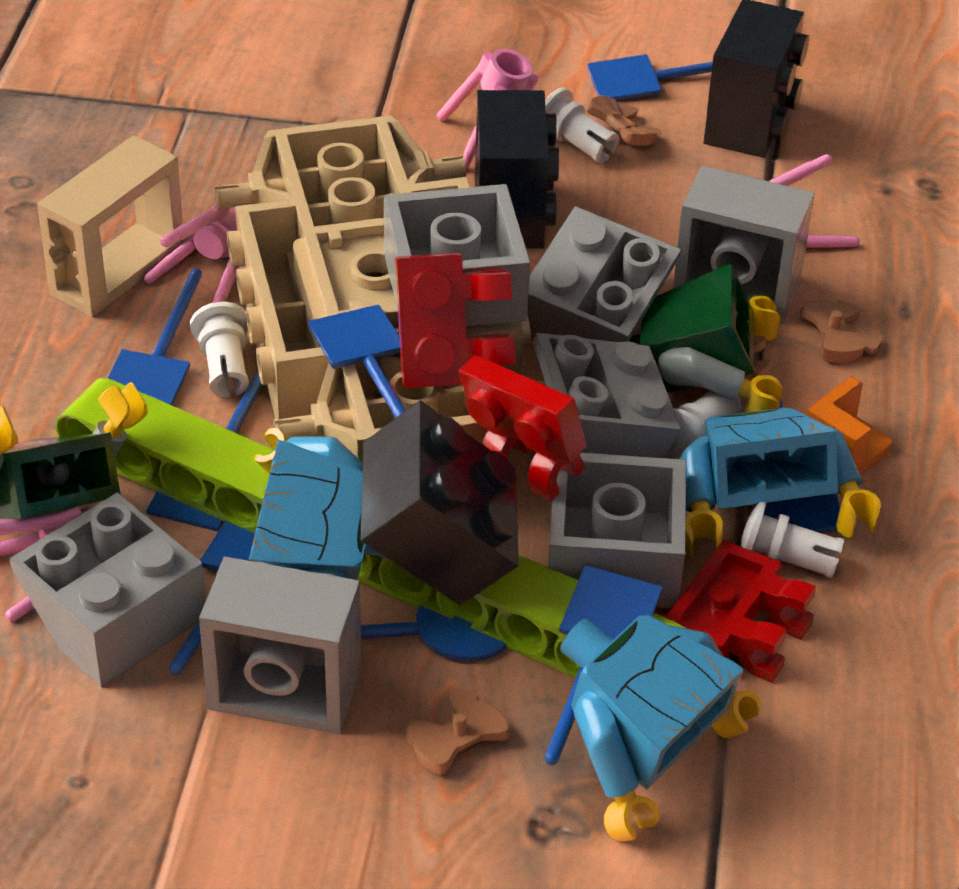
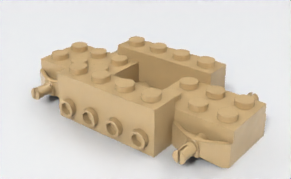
[214,115,546,462]

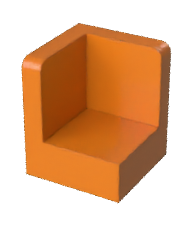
[806,376,893,475]

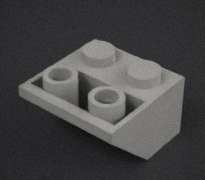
[527,206,681,342]
[532,333,681,458]
[9,492,206,687]

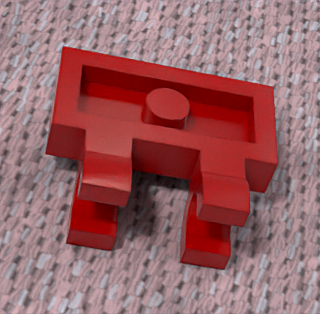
[395,253,515,388]
[458,355,587,501]
[665,540,816,683]

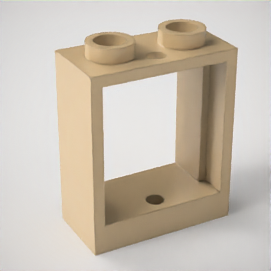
[37,135,184,318]

